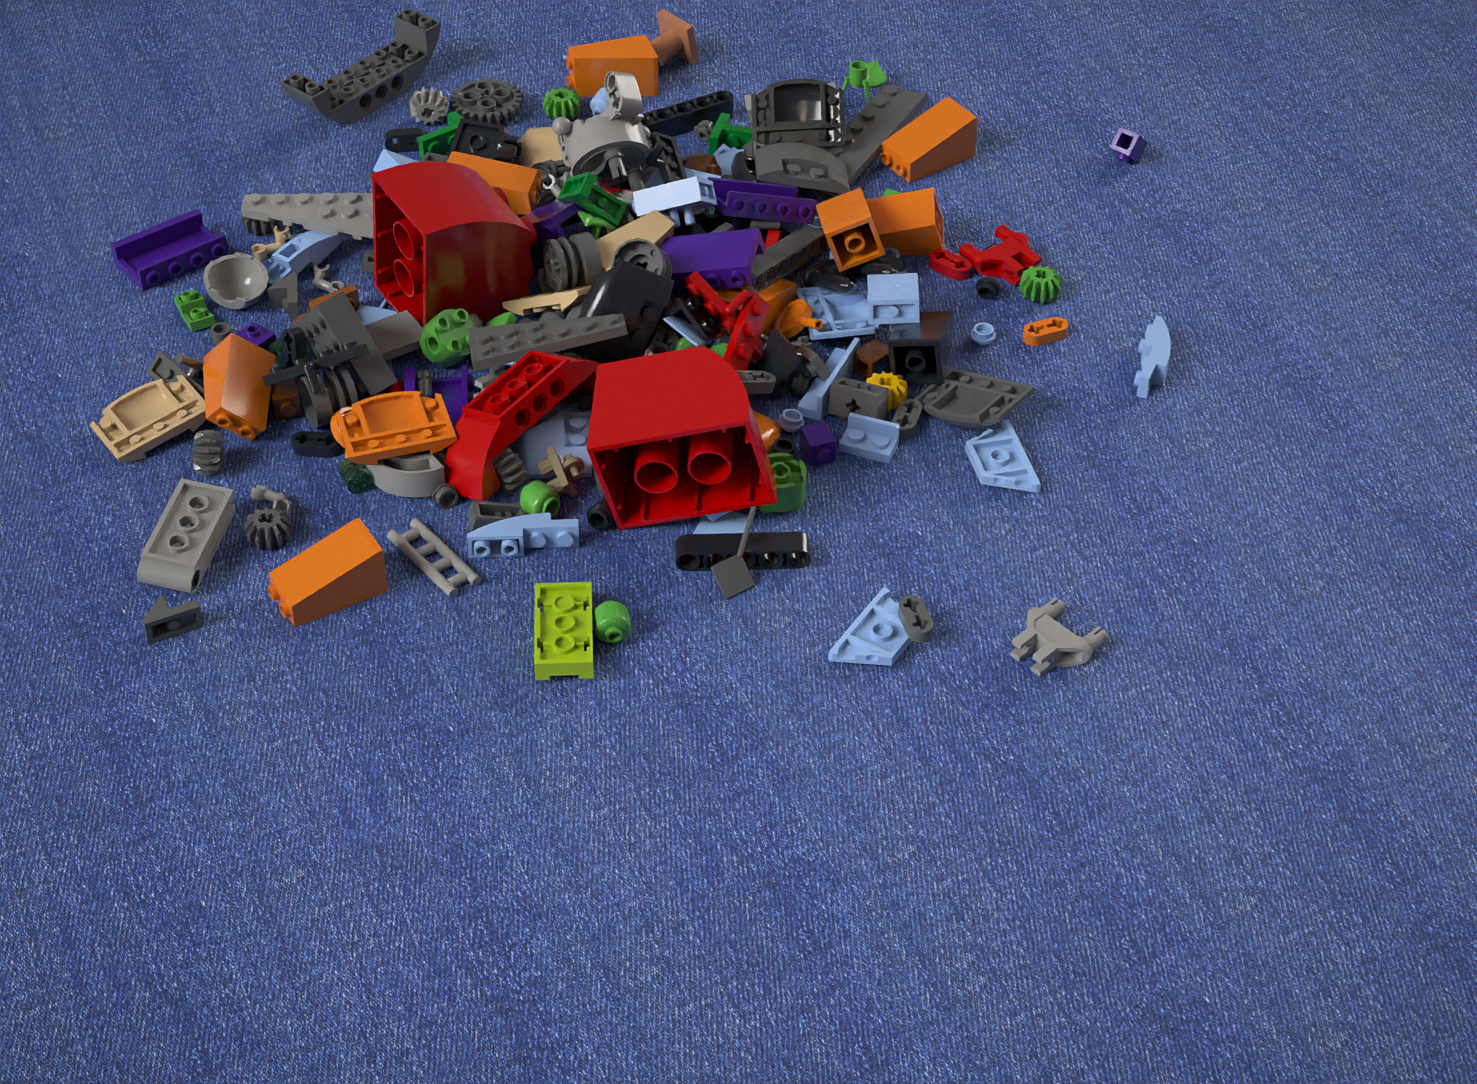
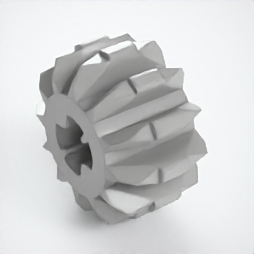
[409,86,448,125]

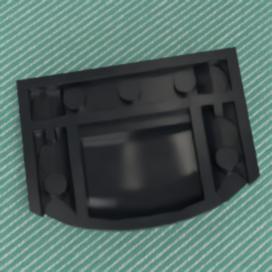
[751,79,846,149]
[576,258,674,363]

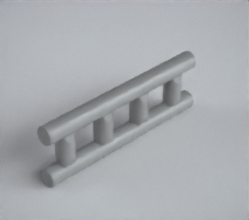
[387,518,481,598]

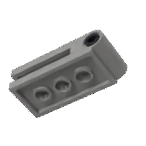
[137,478,235,594]

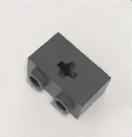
[828,377,889,420]

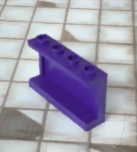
[707,177,817,224]
[526,201,597,249]
[111,209,229,291]
[661,228,766,294]
[404,365,473,454]

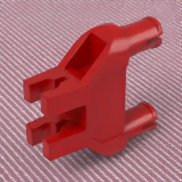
[959,224,1042,287]

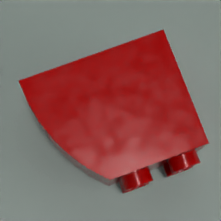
[372,161,537,327]
[586,346,777,530]

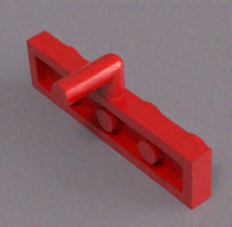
[684,271,765,350]
[723,291,770,371]

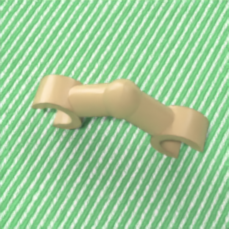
[251,226,291,261]

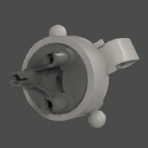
[552,71,651,195]

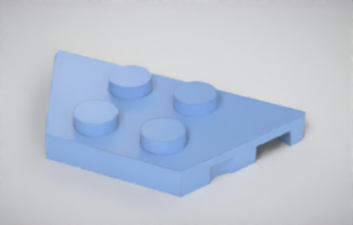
[965,419,1041,493]
[828,587,919,666]

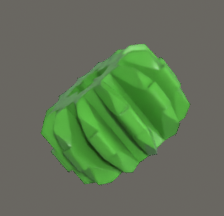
[543,87,582,120]
[1020,265,1062,304]

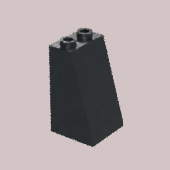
[887,311,953,385]

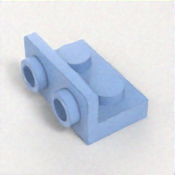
[839,413,900,464]

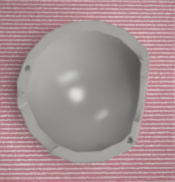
[203,252,269,310]

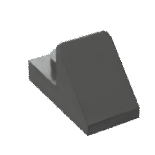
[267,272,300,323]
[793,344,831,381]
[143,595,204,645]

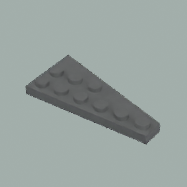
[467,314,628,371]

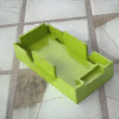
[534,582,594,680]

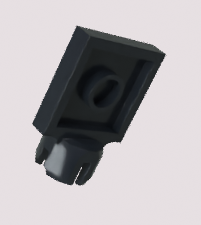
[448,118,522,164]

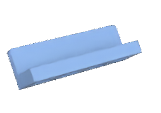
[797,337,860,421]

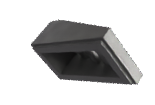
[468,501,527,532]

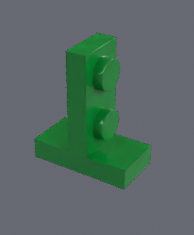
[418,111,463,158]
[709,113,752,155]
[557,172,627,226]

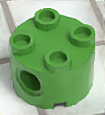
[419,308,476,368]
[759,452,807,513]

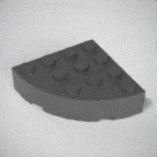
[293,291,397,398]

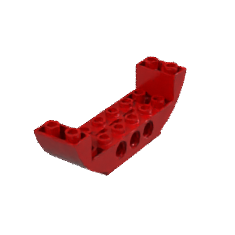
[444,350,600,502]

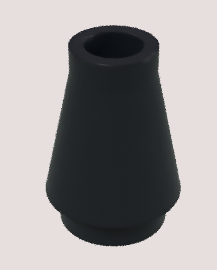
[587,495,613,530]

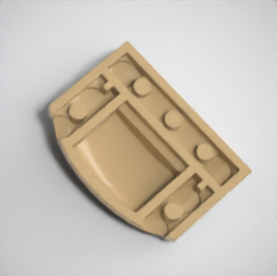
[518,127,563,183]
[502,285,592,316]
[90,375,206,462]

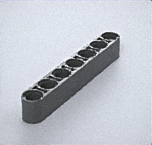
[737,225,828,293]

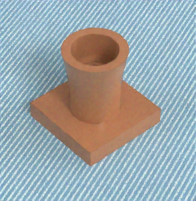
[649,9,699,70]

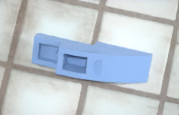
[267,230,347,288]
[1134,315,1171,399]
[467,513,579,558]

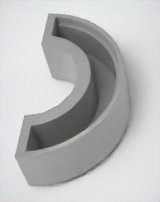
[365,452,445,498]

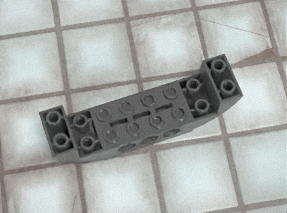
[280,8,441,125]

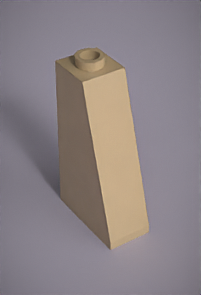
[595,210,675,272]

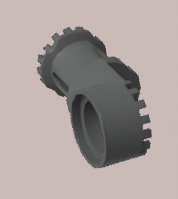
[530,159,571,184]

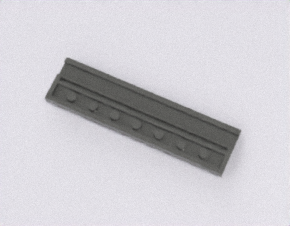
[796,84,928,198]

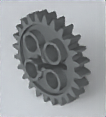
[449,77,523,125]

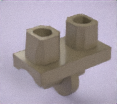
[537,446,585,499]

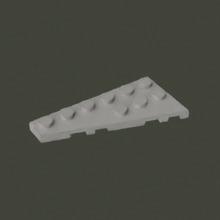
[241,192,373,240]

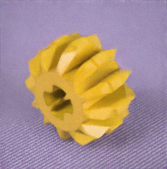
[866,371,908,412]

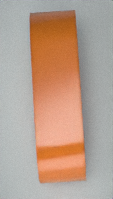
[1023,317,1068,346]

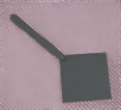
[711,506,756,599]

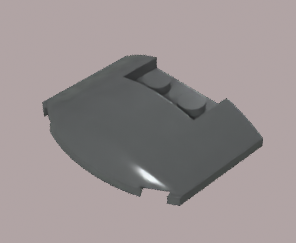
[754,142,850,194]
[915,368,1036,428]

